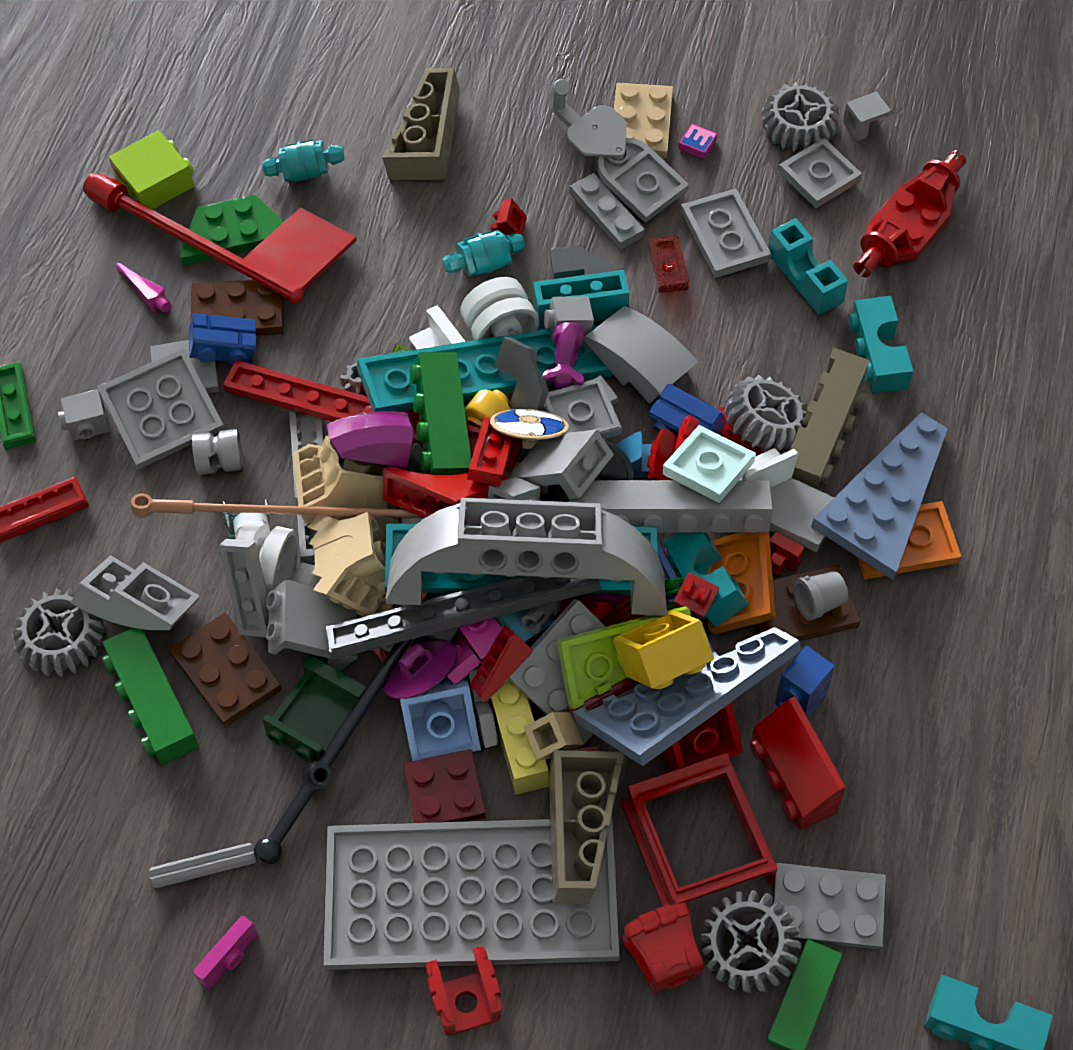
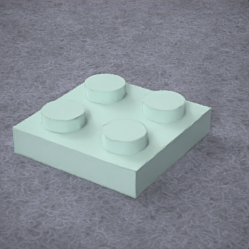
[662,425,756,503]

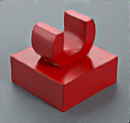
[490,198,527,236]
[770,531,805,577]
[672,572,720,620]

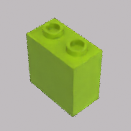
[109,130,194,209]

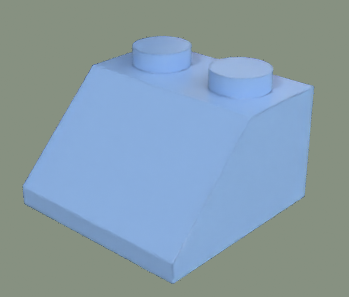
[400,676,481,761]

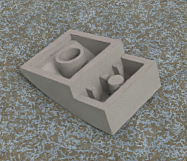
[583,306,699,404]
[71,555,200,630]

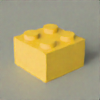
[612,610,714,689]

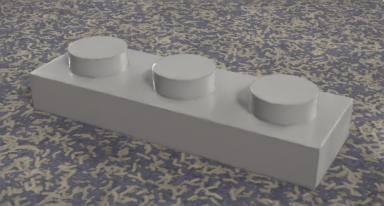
[570,173,645,250]
[219,539,269,637]

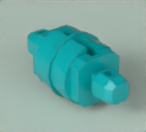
[262,139,345,182]
[442,230,525,277]

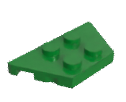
[180,194,284,265]

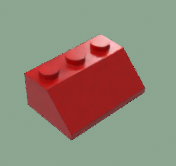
[750,696,846,830]

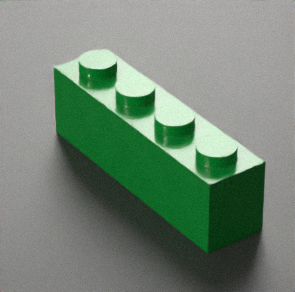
[409,352,471,475]
[101,628,199,766]

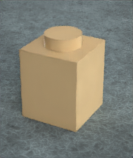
[524,712,584,760]

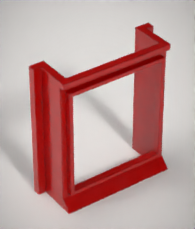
[621,752,778,907]

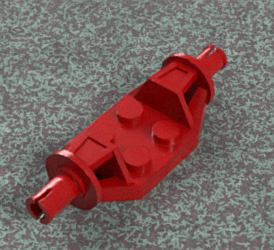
[853,151,966,278]

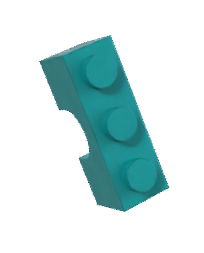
[768,218,848,315]
[848,296,913,394]
[663,532,750,627]
[924,975,1053,1050]

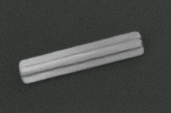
[149,843,256,888]

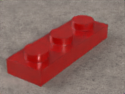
[467,417,514,486]

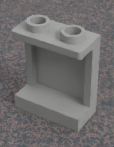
[509,429,614,499]
[266,579,357,671]

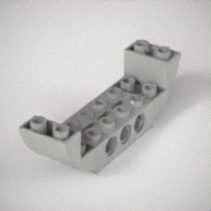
[386,497,667,616]

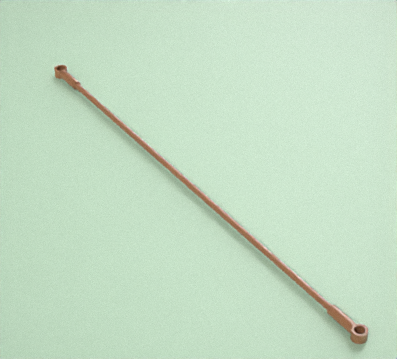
[131,493,424,519]

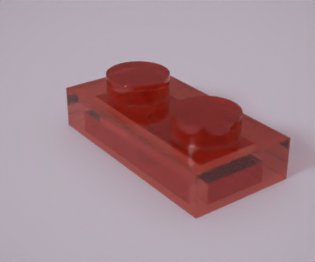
[648,235,689,293]

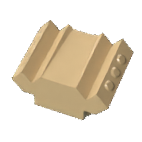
[293,436,399,535]
[307,512,393,617]

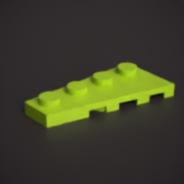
[556,606,691,710]

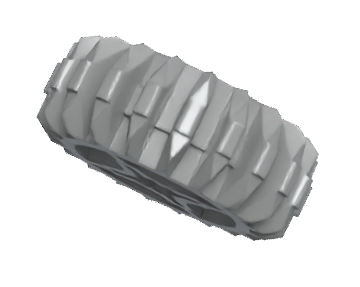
[761,82,840,152]
[724,375,808,452]
[12,588,106,677]
[701,890,801,993]

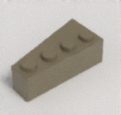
[382,68,460,181]
[790,347,870,490]
[549,750,625,904]

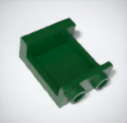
[262,655,366,763]

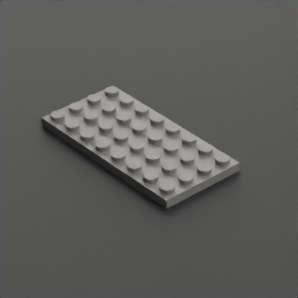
[324,817,619,970]

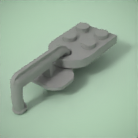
[552,79,689,223]

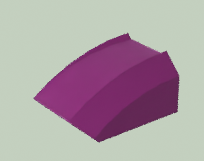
[327,411,413,468]

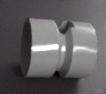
[192,429,244,475]

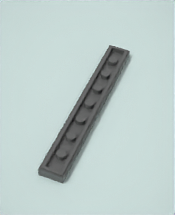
[326,576,601,660]

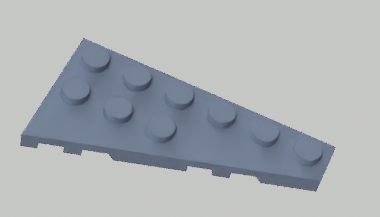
[811,412,948,580]
[573,627,801,766]

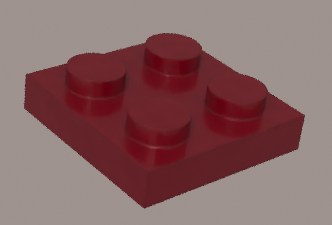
[403,749,486,823]

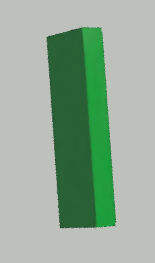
[0,362,36,450]
[767,939,842,1050]

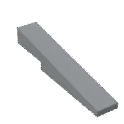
[289,410,324,565]

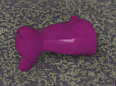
[543,322,585,389]

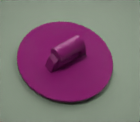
[383,640,457,700]

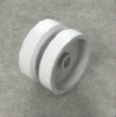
[460,277,539,340]
[236,519,298,596]

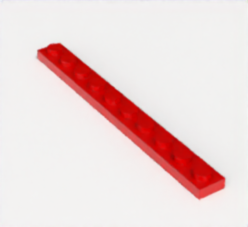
[222,360,523,473]

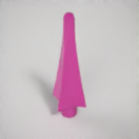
[116,263,171,313]

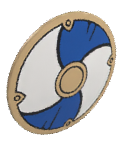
[490,409,569,449]

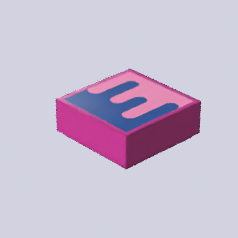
[679,123,718,160]

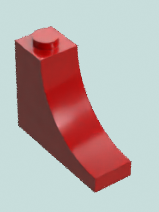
[382,466,510,518]

